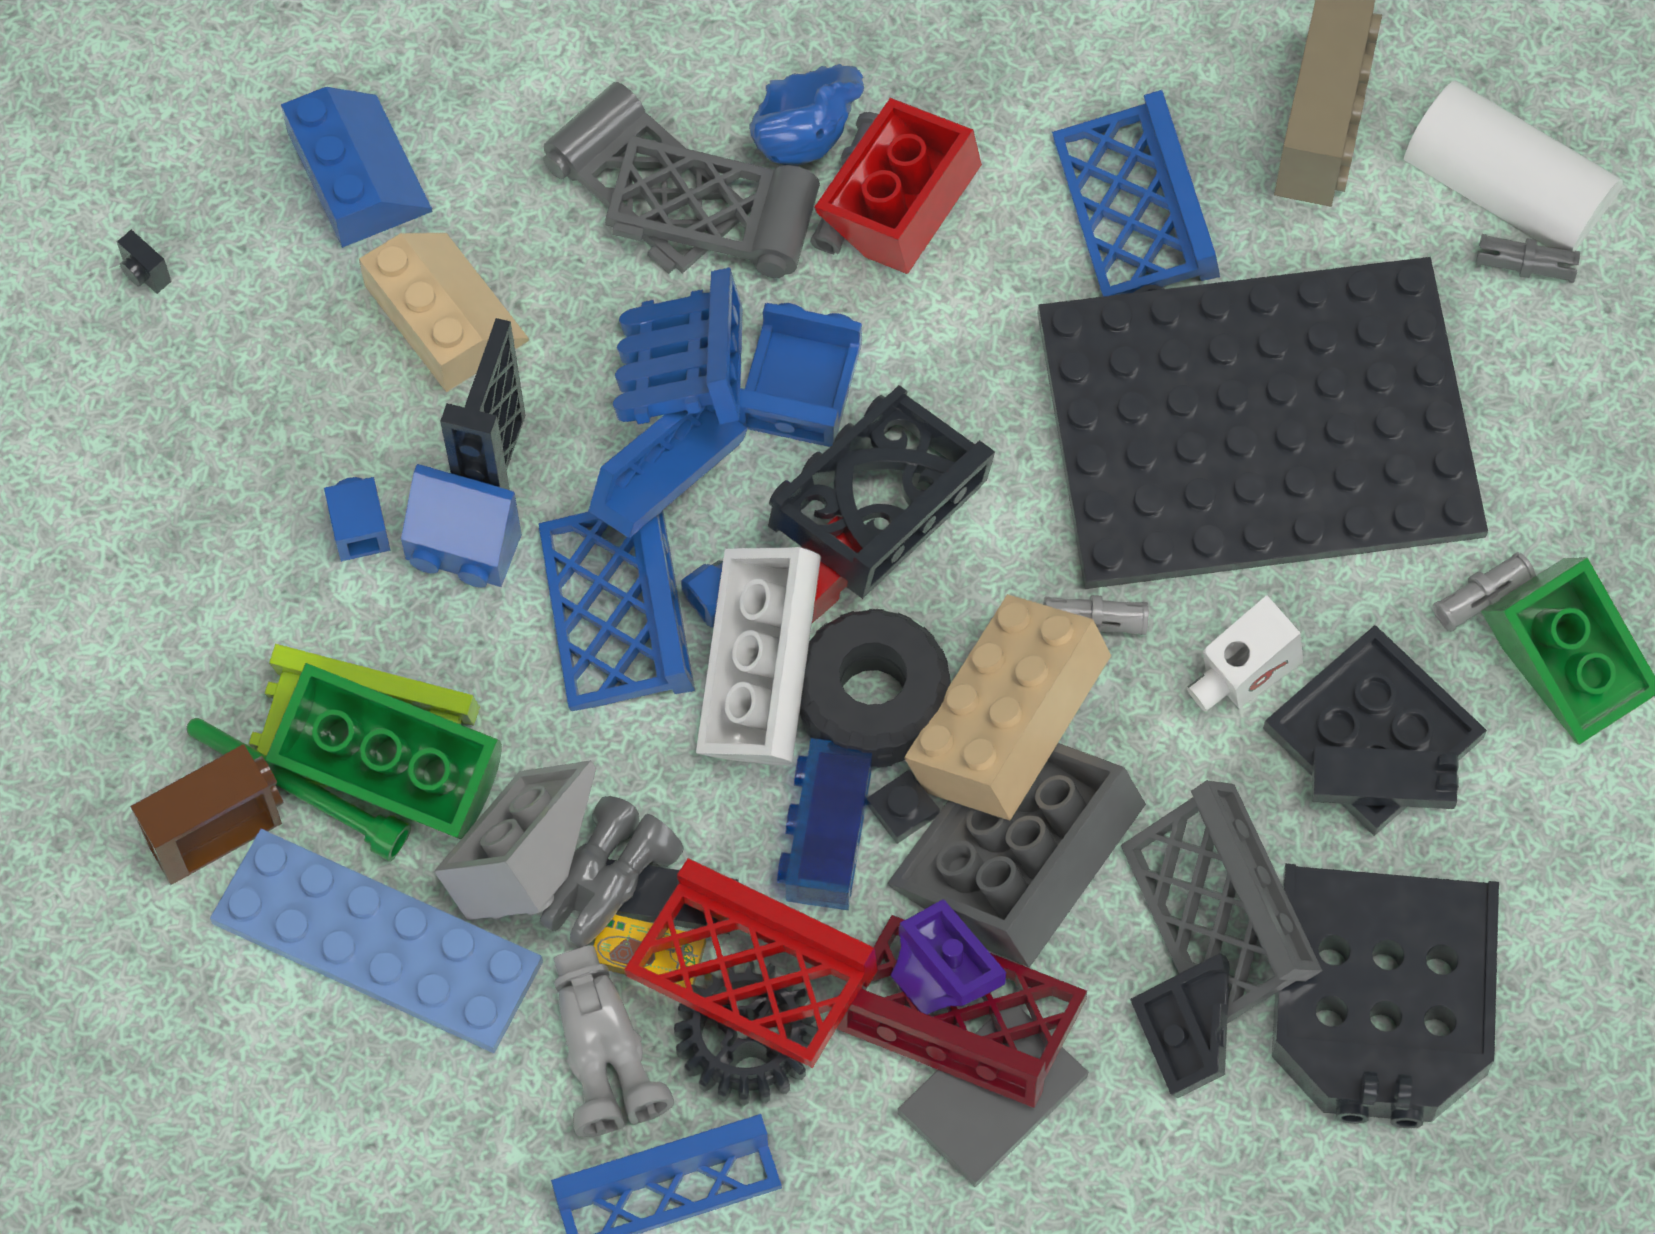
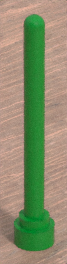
[186,718,411,862]

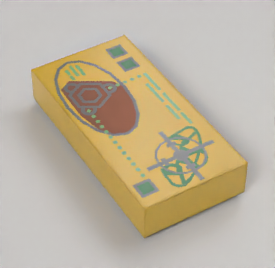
[593,915,706,988]

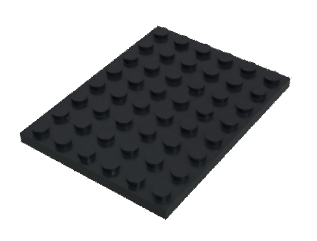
[1037,257,1488,589]

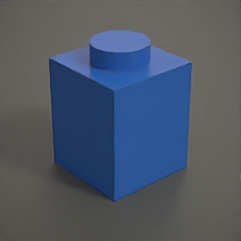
[324,477,391,562]

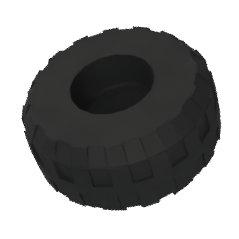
[799,609,951,768]

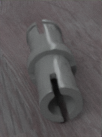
[1476,234,1580,283]

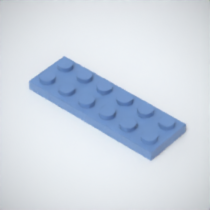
[210,829,543,1053]

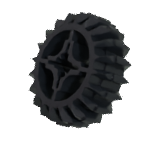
[674,961,818,1106]

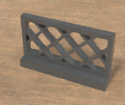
[1121,780,1322,1024]

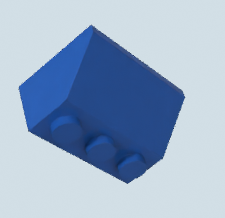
[281,87,433,248]

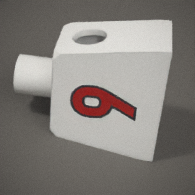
[1187,595,1303,712]

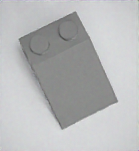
[434,760,596,920]

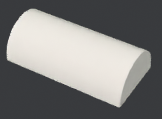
[1404,80,1623,251]
[696,547,821,765]

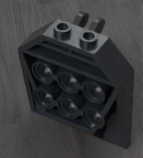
[1272,863,1499,1128]

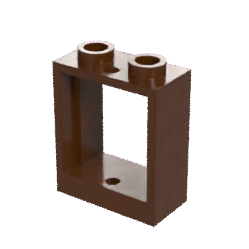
[130,744,284,885]

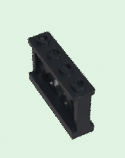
[768,385,995,599]

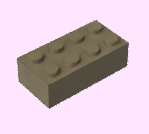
[1274,0,1382,207]

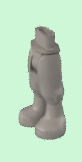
[554,945,675,1137]

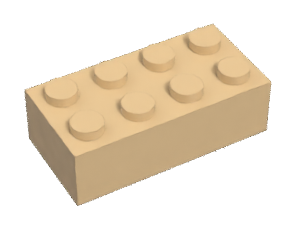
[904,594,1111,821]

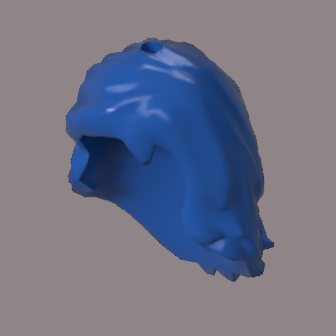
[749,64,864,166]

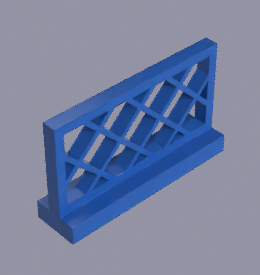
[1052,90,1220,296]
[538,510,695,711]

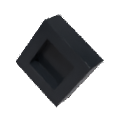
[117,229,172,294]
[866,770,940,844]

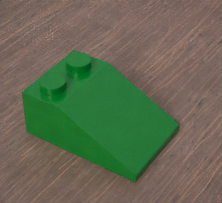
[1481,557,1655,745]

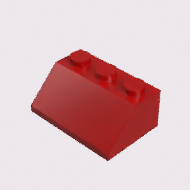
[814,98,982,274]

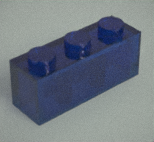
[777,738,873,911]

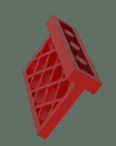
[624,858,878,1068]

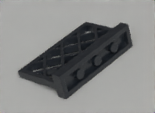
[440,318,526,490]

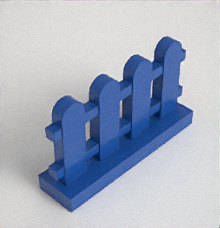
[613,267,743,425]

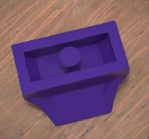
[891,899,1006,1014]

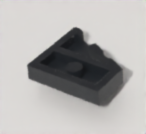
[1130,953,1230,1098]

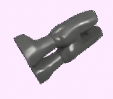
[540,796,684,947]

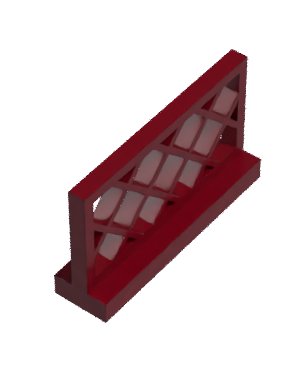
[837,915,1087,1108]

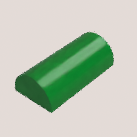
[265,663,502,839]

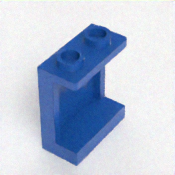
[738,303,862,447]

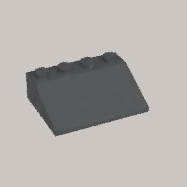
[888,743,1146,968]

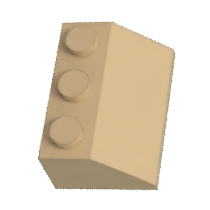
[359,233,529,392]

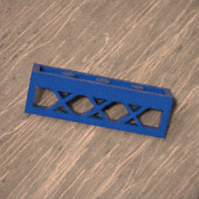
[588,405,748,538]
[551,1114,782,1234]

